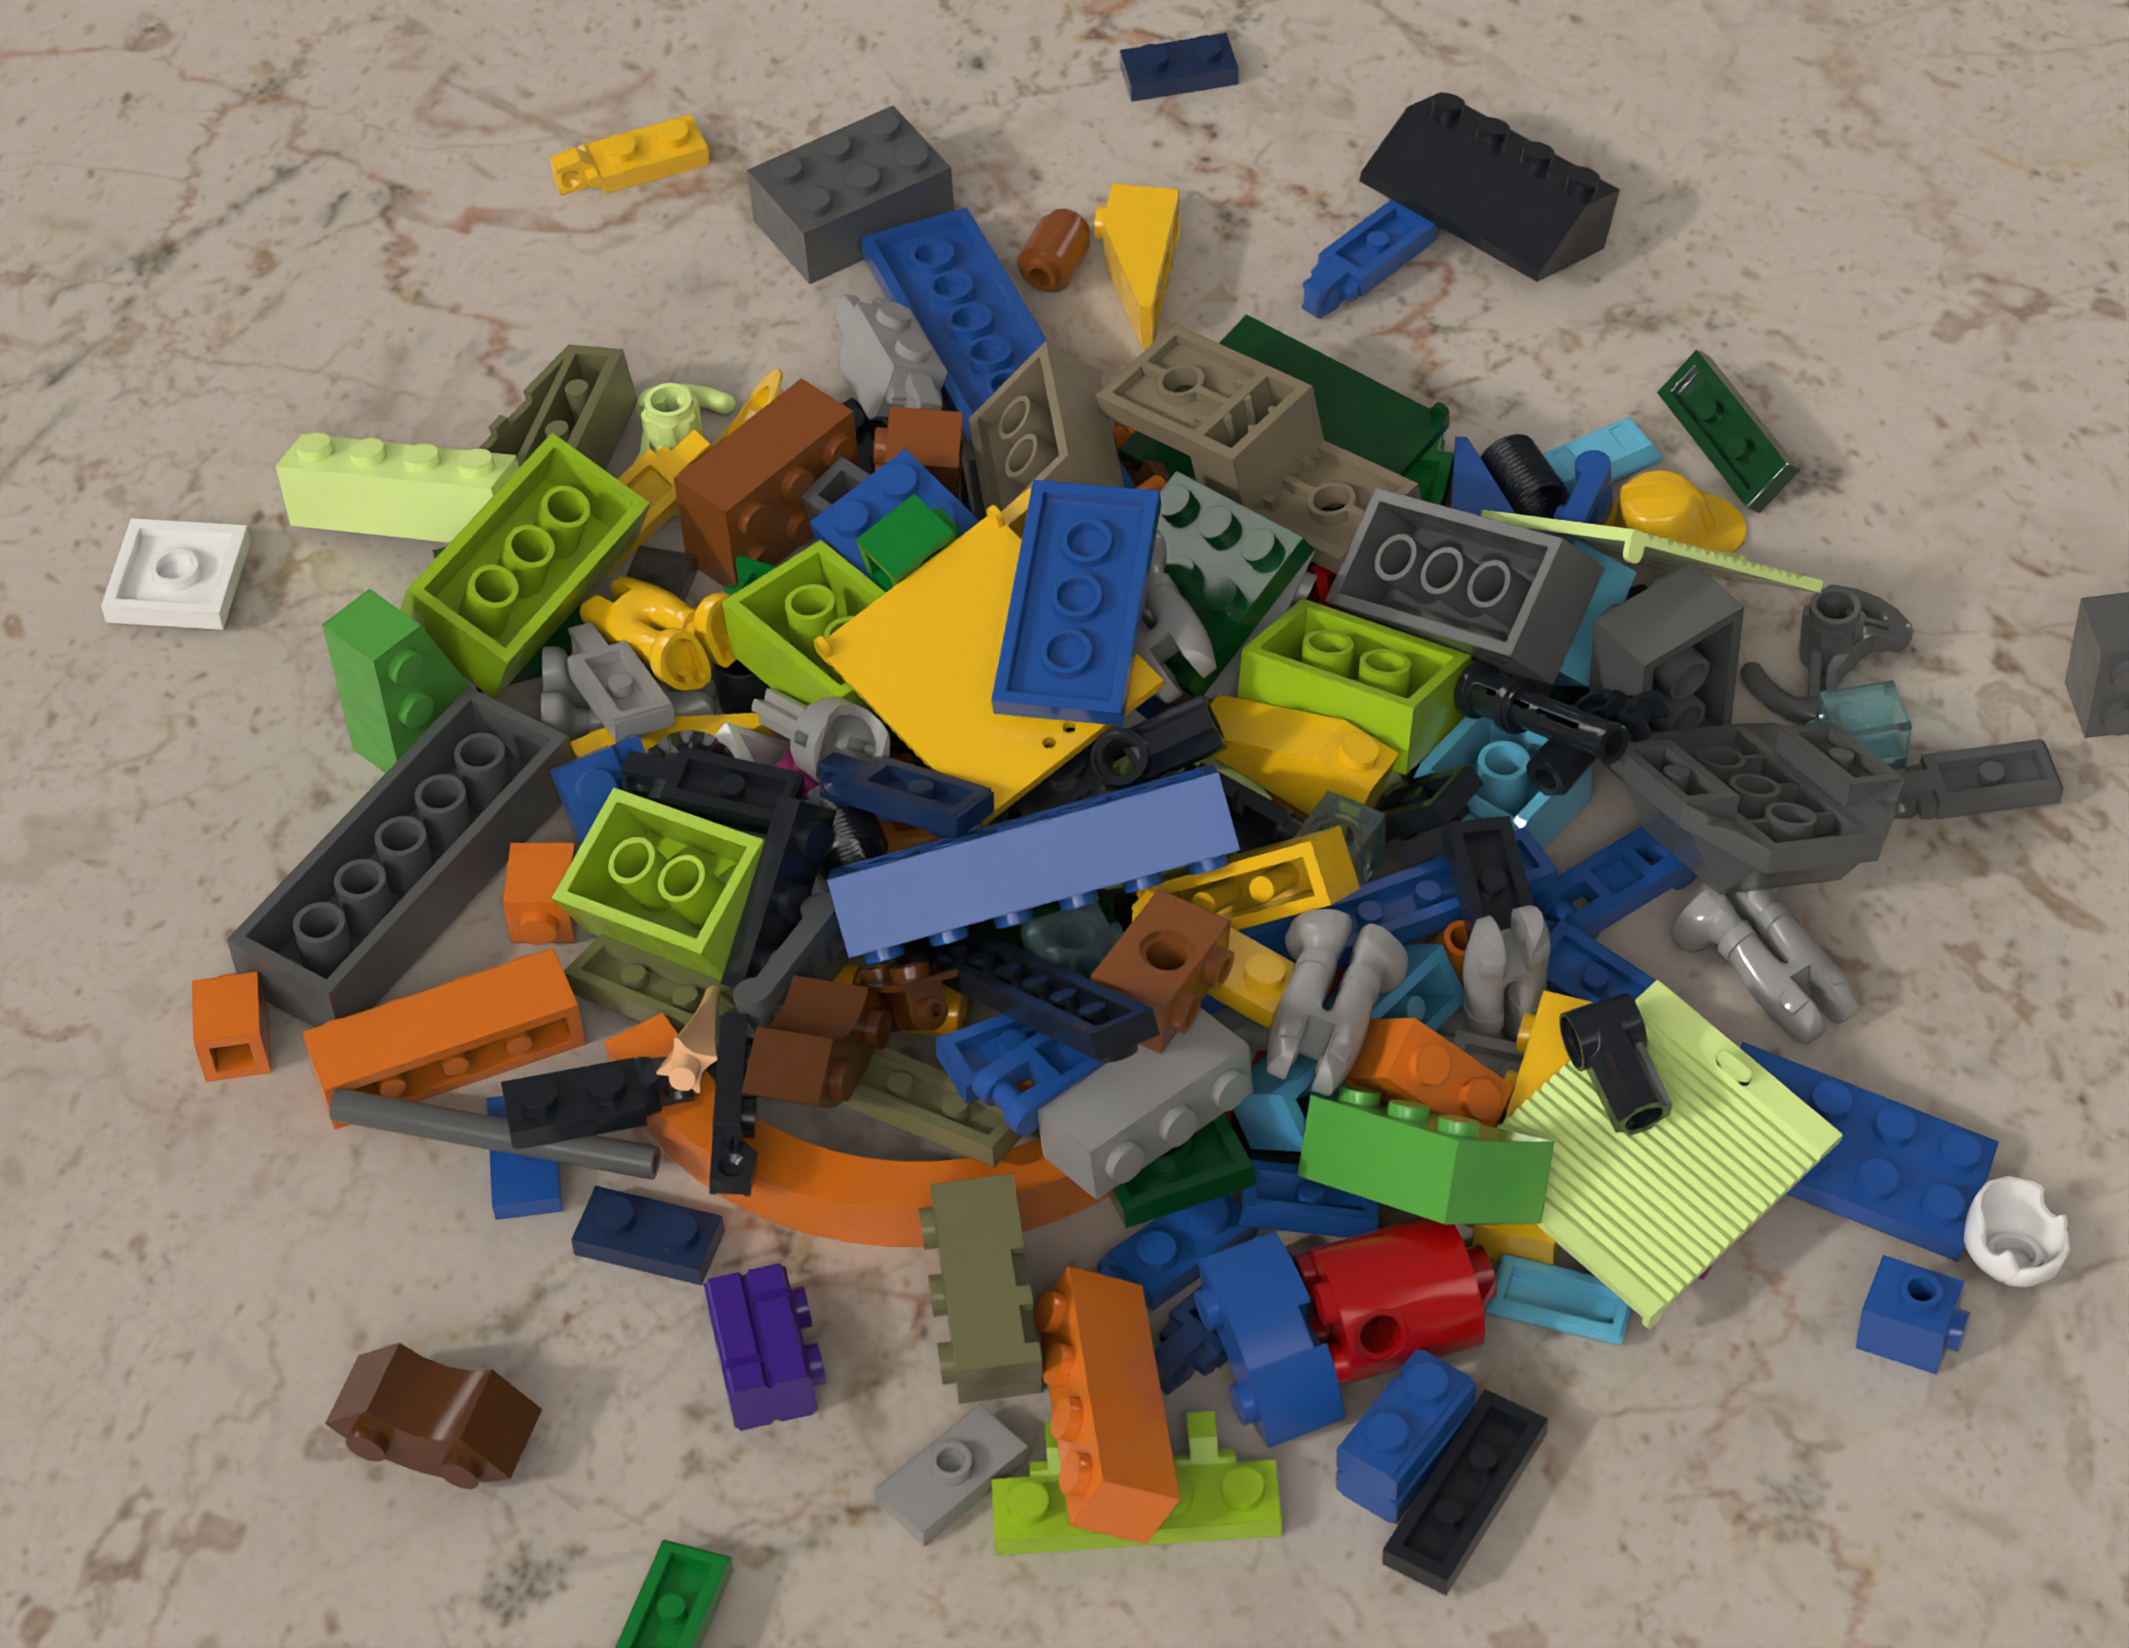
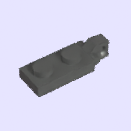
[1894,739,2064,820]

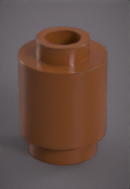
[1017,209,1090,292]

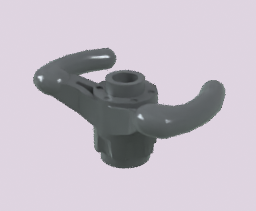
[1740,585,1914,724]

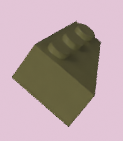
[478,344,638,470]
[919,1174,1042,1404]

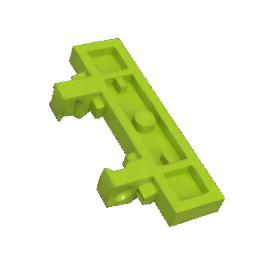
[991,1411,1282,1556]

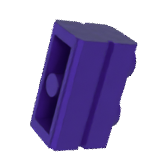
[704,1263,826,1431]

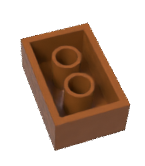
[674,378,859,588]

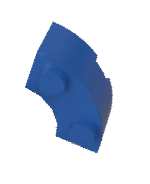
[1194,1231,1345,1448]

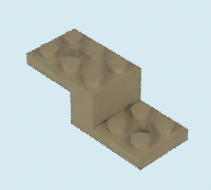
[1095,324,1421,574]

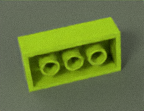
[400,433,651,699]

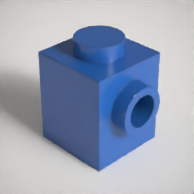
[1856,1255,1971,1375]

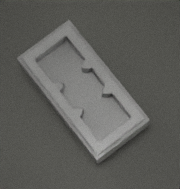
[875,1404,1029,1546]

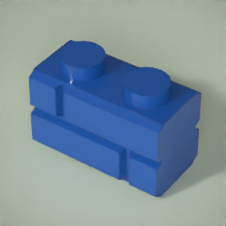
[1336,1349,1476,1524]

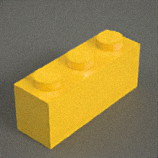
[1136,825,1360,930]

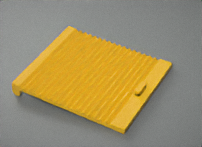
[813,505,1165,826]

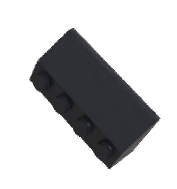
[1359,92,1620,282]

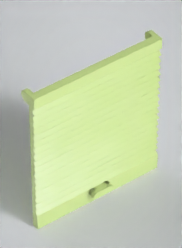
[1481,510,1823,593]
[1496,979,1843,1329]

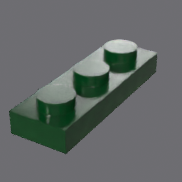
[1657,349,1800,513]

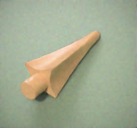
[657,986,721,1093]

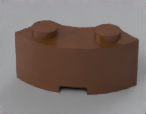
[742,975,892,1108]
[325,1342,542,1489]

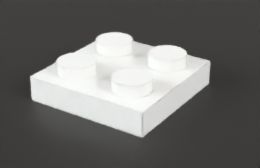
[101,518,251,630]

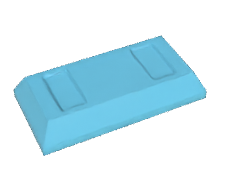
[1542,417,1663,501]
[1486,1253,1632,1345]

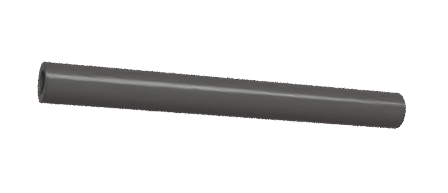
[330,1088,661,1180]

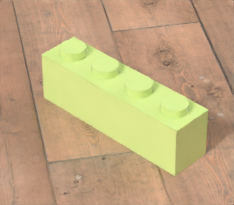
[275,433,519,543]

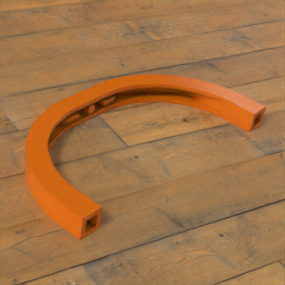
[604,788,1360,1247]

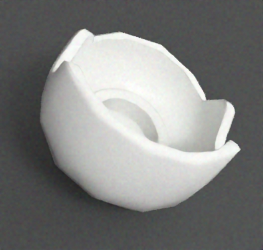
[1964,1176,2071,1288]

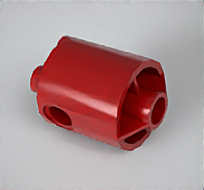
[1293,1217,1497,1386]

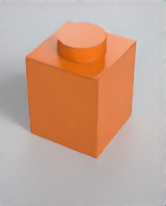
[502,843,577,945]
[192,972,271,1082]

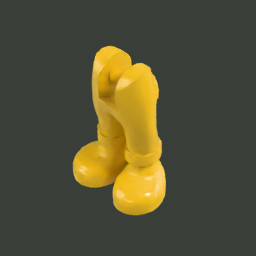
[579,575,736,691]

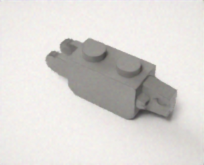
[835,294,948,420]

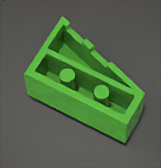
[322,589,473,773]
[1297,1085,1554,1224]

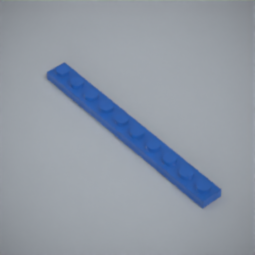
[936,827,1559,1103]

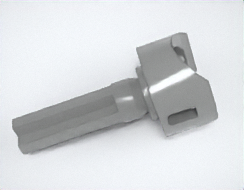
[752,688,890,783]

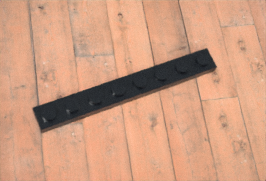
[892,925,1160,1063]

